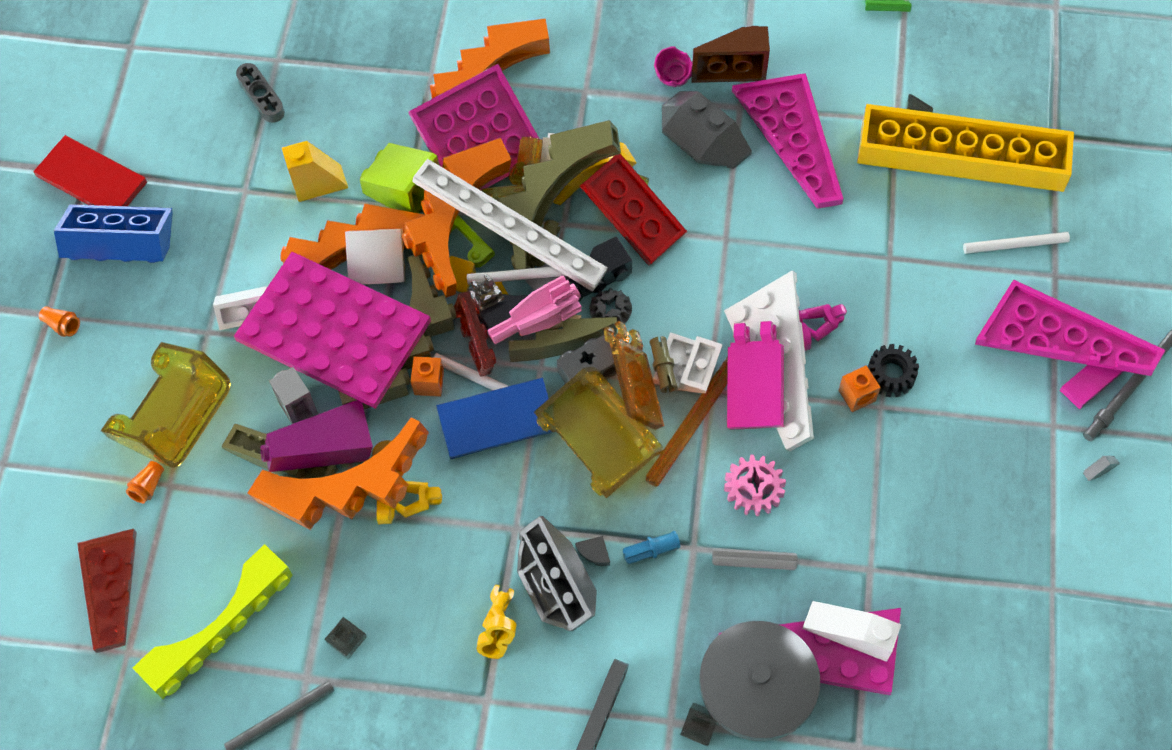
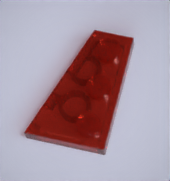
[454,291,496,377]

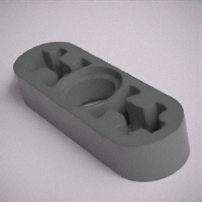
[236,63,285,123]

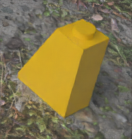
[282,141,348,202]

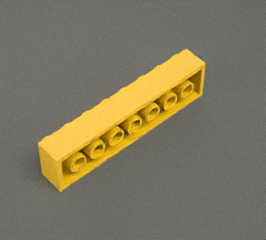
[857,104,1074,192]

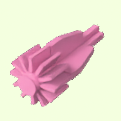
[488,276,582,344]

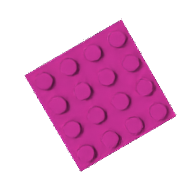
[408,64,542,191]

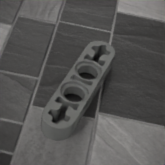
[576,659,629,750]

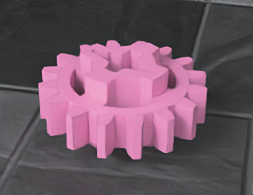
[724,455,786,516]

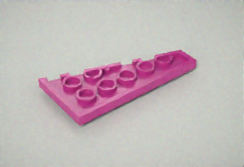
[719,608,901,695]

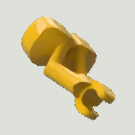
[377,481,442,525]
[476,584,517,659]

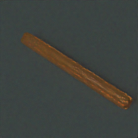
[646,356,728,487]

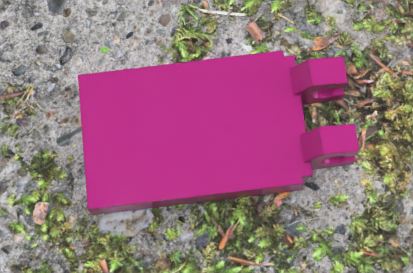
[727,321,784,430]

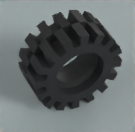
[868,344,919,397]

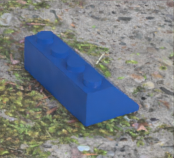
[54,205,173,263]

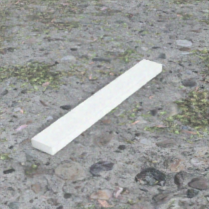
[413,158,608,292]

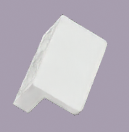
[213,286,267,330]

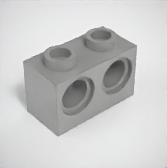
[269,367,318,424]

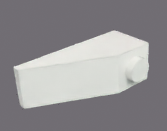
[802,601,901,662]

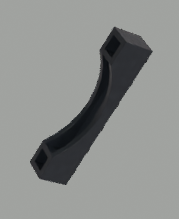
[476,236,632,342]

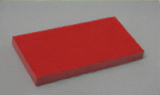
[33,135,147,207]
[580,154,687,266]

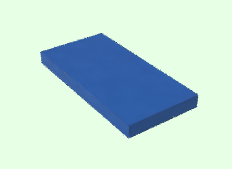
[436,378,557,459]

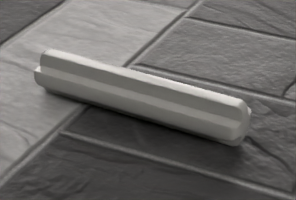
[712,548,798,570]

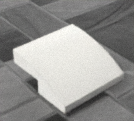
[345,229,406,285]
[653,332,723,393]

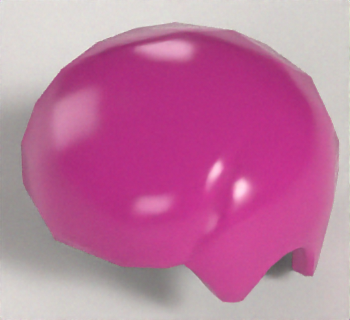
[654,46,692,87]

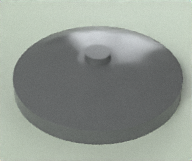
[699,621,820,741]

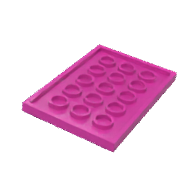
[234,252,431,409]

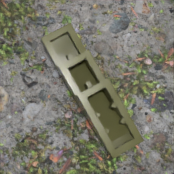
[509,317,617,362]
[222,424,339,479]

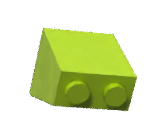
[360,143,439,213]

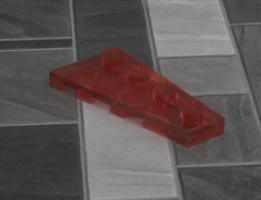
[77,528,137,653]

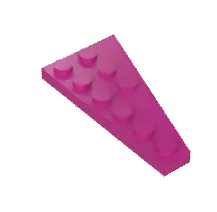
[732,73,843,209]
[975,280,1165,376]

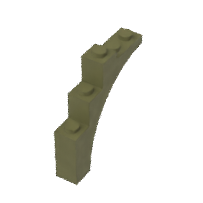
[497,120,621,270]
[338,255,457,409]

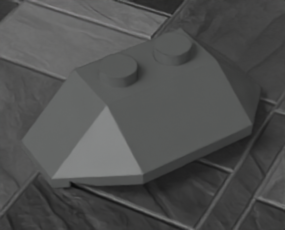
[662,91,752,169]
[517,516,597,631]

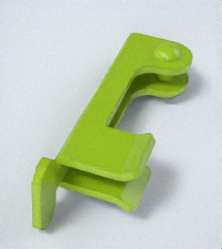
[451,215,495,268]

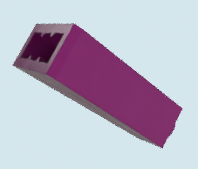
[261,400,373,472]

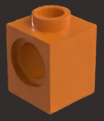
[411,357,444,397]
[838,365,881,412]

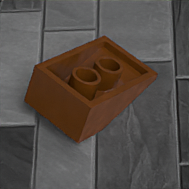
[691,26,770,83]

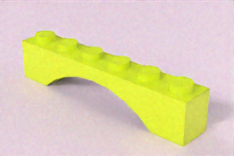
[132,544,293,699]

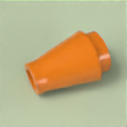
[39,306,80,337]
[126,461,164,504]

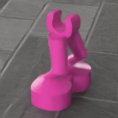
[798,304,847,351]

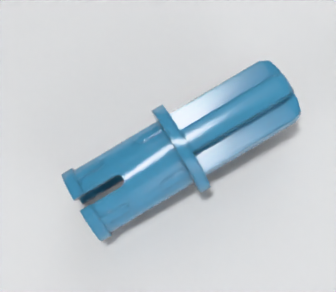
[623,531,681,564]

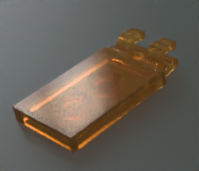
[603,321,664,430]

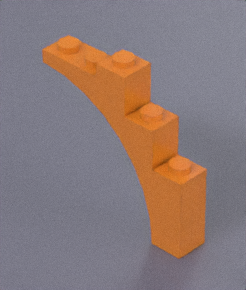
[430,18,550,99]
[402,138,511,298]
[280,204,425,270]
[247,417,429,530]

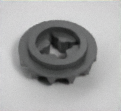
[589,287,632,327]

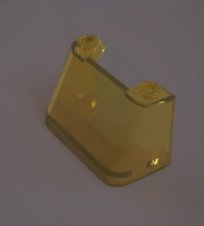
[101,342,231,468]
[534,367,664,498]

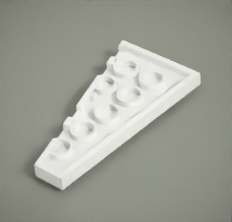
[724,270,814,451]

